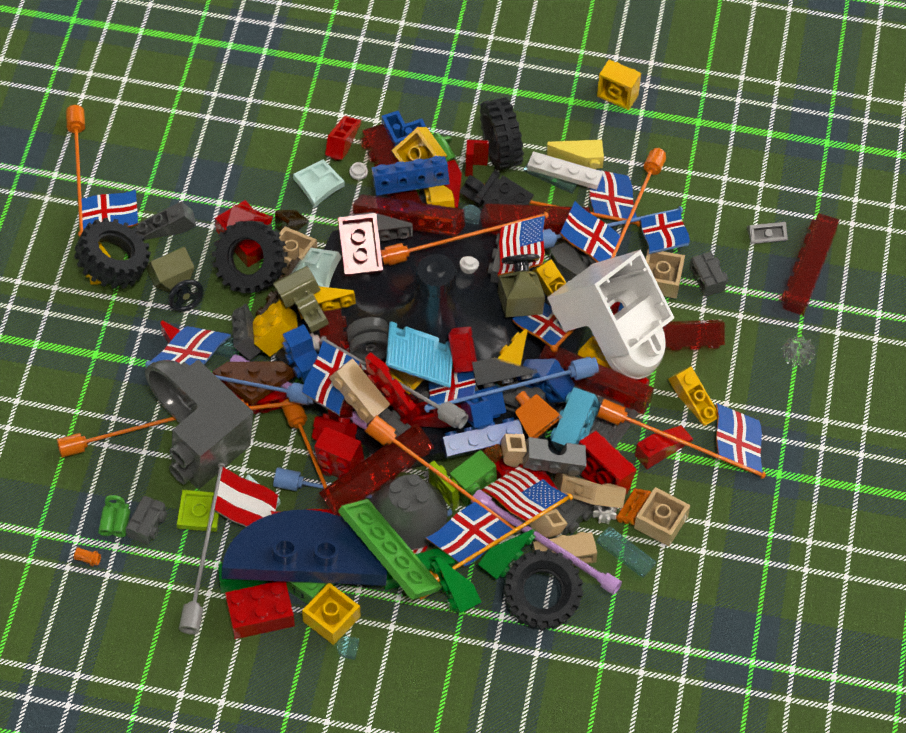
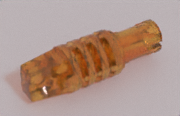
[482,444,503,463]

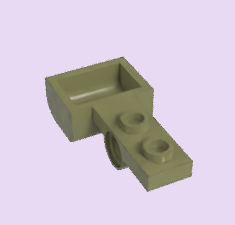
[273,266,329,332]

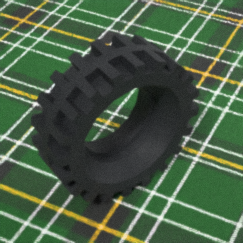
[480,97,524,170]
[74,218,151,289]
[212,221,288,293]
[503,549,583,630]

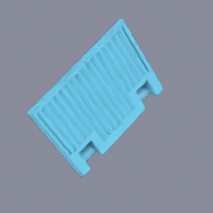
[386,322,452,388]

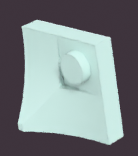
[293,159,345,208]
[296,248,342,287]

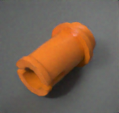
[74,547,101,567]

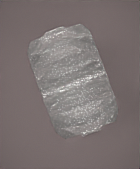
[782,335,815,368]

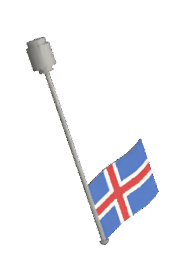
[302,336,468,429]

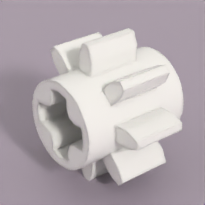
[593,505,617,524]

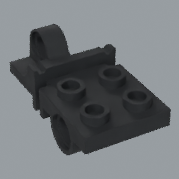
[460,170,534,223]

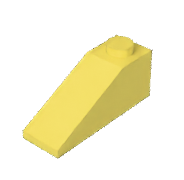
[547,140,604,169]

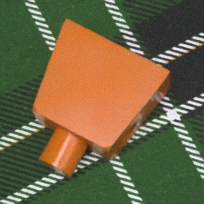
[515,391,563,438]

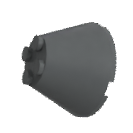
[370,474,448,550]

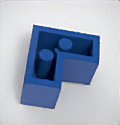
[381,111,426,149]
[282,324,318,383]
[516,359,575,402]
[460,385,506,429]

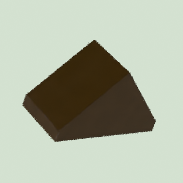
[275,210,309,232]

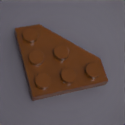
[213,361,295,405]

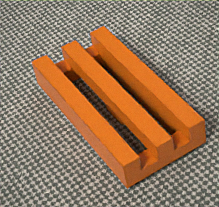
[616,488,651,525]

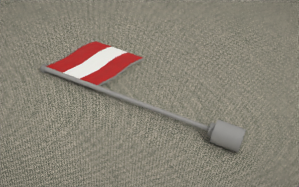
[179,463,278,634]

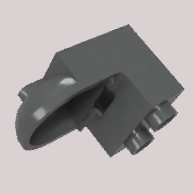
[145,359,253,490]

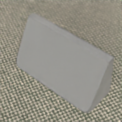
[747,222,788,244]

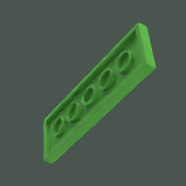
[338,499,442,600]

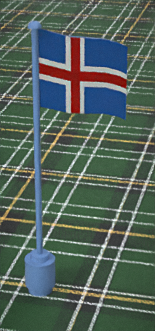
[543,206,690,254]
[145,326,315,405]
[424,357,599,412]

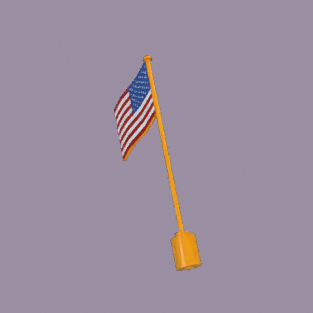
[419,465,573,600]

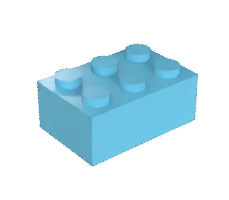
[550,387,600,452]

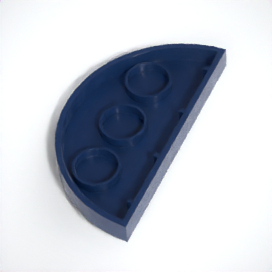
[222,510,387,586]

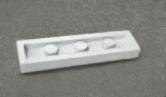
[527,151,603,190]

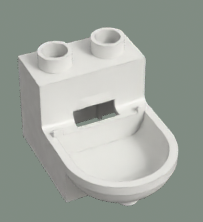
[547,250,674,380]

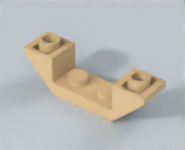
[554,473,627,508]

